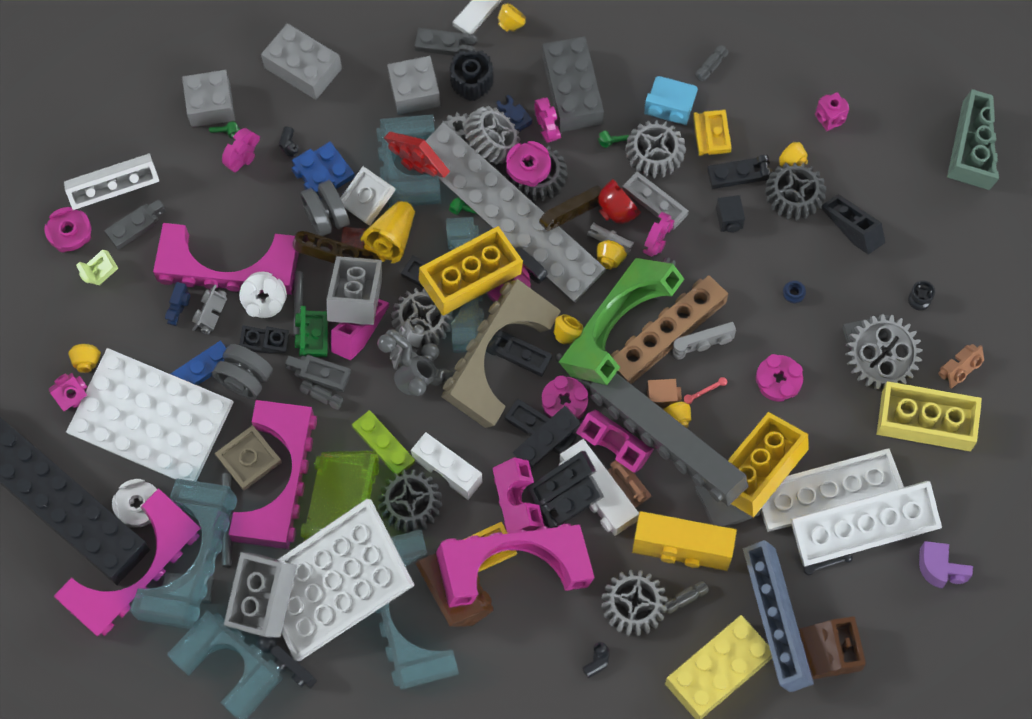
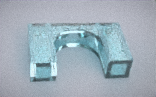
[377,114,441,208]
[167,611,283,719]

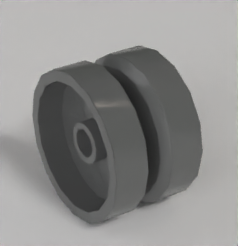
[300,180,350,236]
[212,344,273,400]

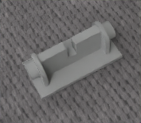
[192,285,227,334]
[390,319,425,370]

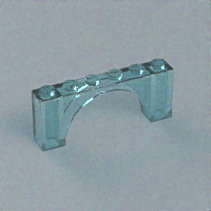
[130,478,237,629]
[376,529,459,690]

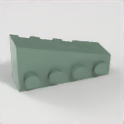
[947,89,999,190]

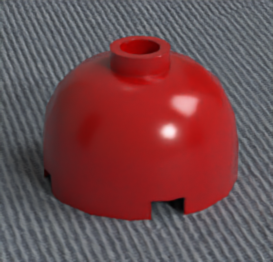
[599,179,641,224]

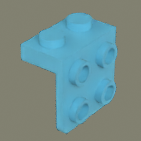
[644,76,698,125]

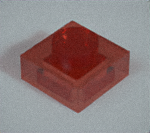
[341,227,366,249]

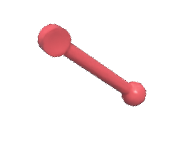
[684,377,728,405]

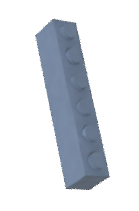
[743,540,814,692]

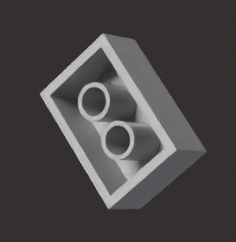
[261,23,342,100]
[327,256,382,325]
[224,552,297,637]

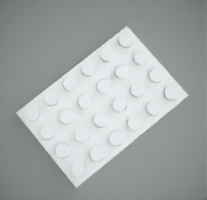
[66,348,234,488]
[278,499,414,661]

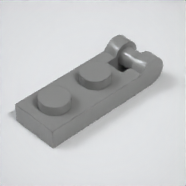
[672,322,736,360]

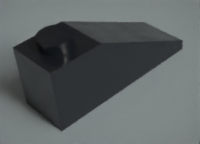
[821,194,886,255]

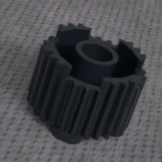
[449,50,494,101]

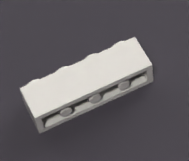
[64,153,159,210]
[559,439,639,536]

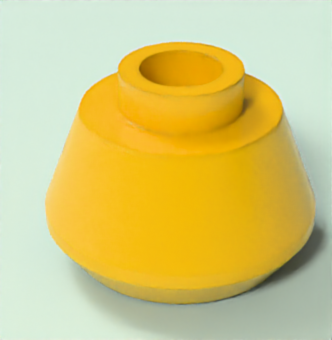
[498,3,526,32]
[779,142,808,167]
[597,240,627,269]
[553,314,583,344]
[68,344,101,373]
[663,402,691,428]

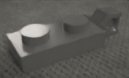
[104,199,166,250]
[285,355,351,393]

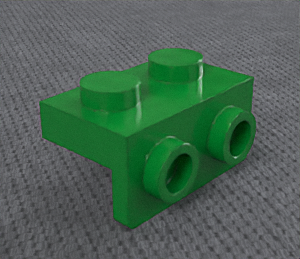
[295,306,328,358]

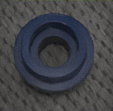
[783,281,806,303]

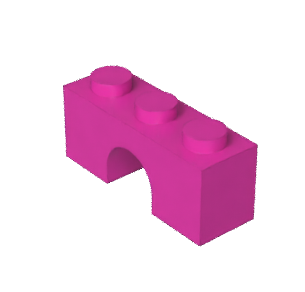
[576,410,654,473]
[493,458,544,534]

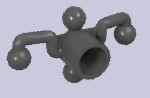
[377,329,455,396]

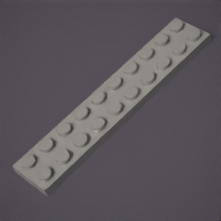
[426,122,606,303]

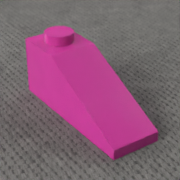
[331,299,389,360]

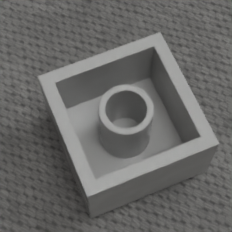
[387,56,440,115]
[182,70,235,127]

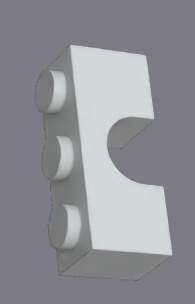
[411,432,483,500]

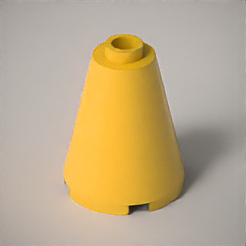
[361,201,415,263]

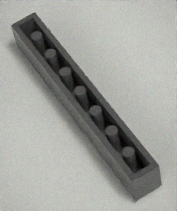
[589,373,748,506]

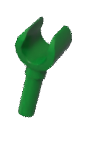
[209,122,240,139]
[598,131,630,148]
[449,198,477,215]

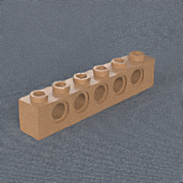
[611,275,728,385]

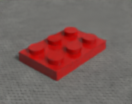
[384,131,450,178]

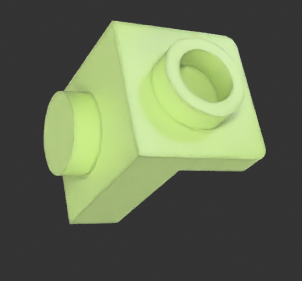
[76,250,119,285]

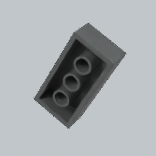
[543,36,604,132]

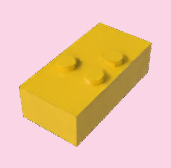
[419,226,523,316]
[728,412,809,518]
[632,511,737,571]

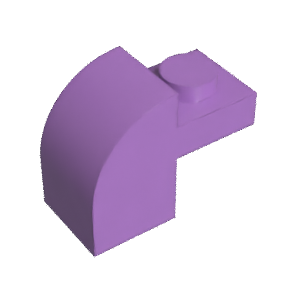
[919,541,973,588]

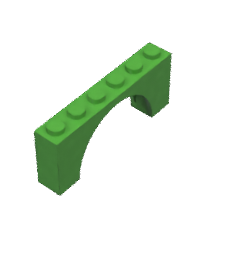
[559,258,684,385]

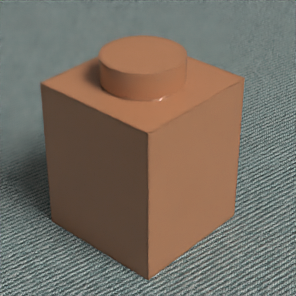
[647,379,682,409]

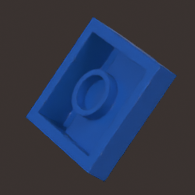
[291,142,355,199]

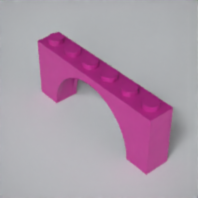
[153,223,299,295]
[229,400,317,549]
[54,488,201,637]
[436,523,594,607]

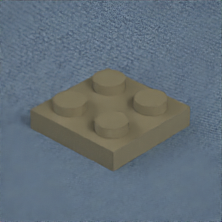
[215,425,282,491]

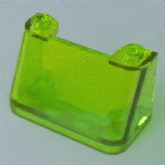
[300,451,380,541]

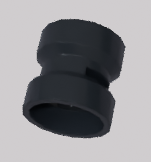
[908,280,935,311]

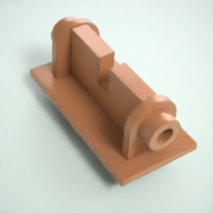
[938,344,984,389]
[607,460,652,508]

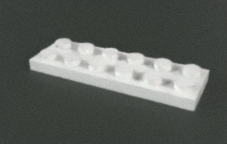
[760,448,904,532]
[791,481,942,566]

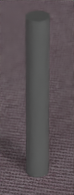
[293,271,304,337]

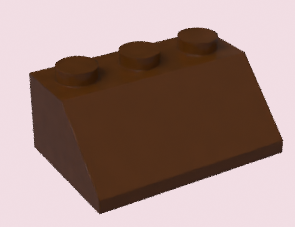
[415,553,494,627]

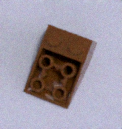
[798,616,866,679]

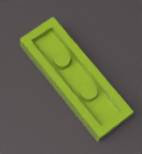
[352,410,416,476]

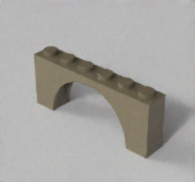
[441,279,561,428]

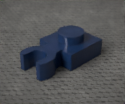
[496,95,532,132]
[165,282,190,326]

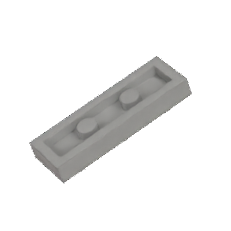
[622,172,689,230]

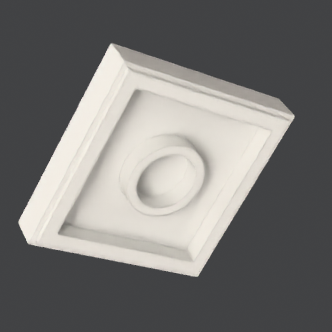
[340,166,396,226]

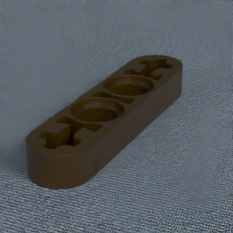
[539,186,602,231]
[292,231,380,264]

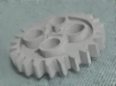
[845,314,923,390]

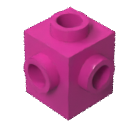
[815,92,849,131]
[49,373,87,412]

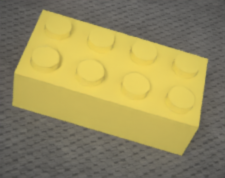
[876,381,982,452]
[665,615,772,719]

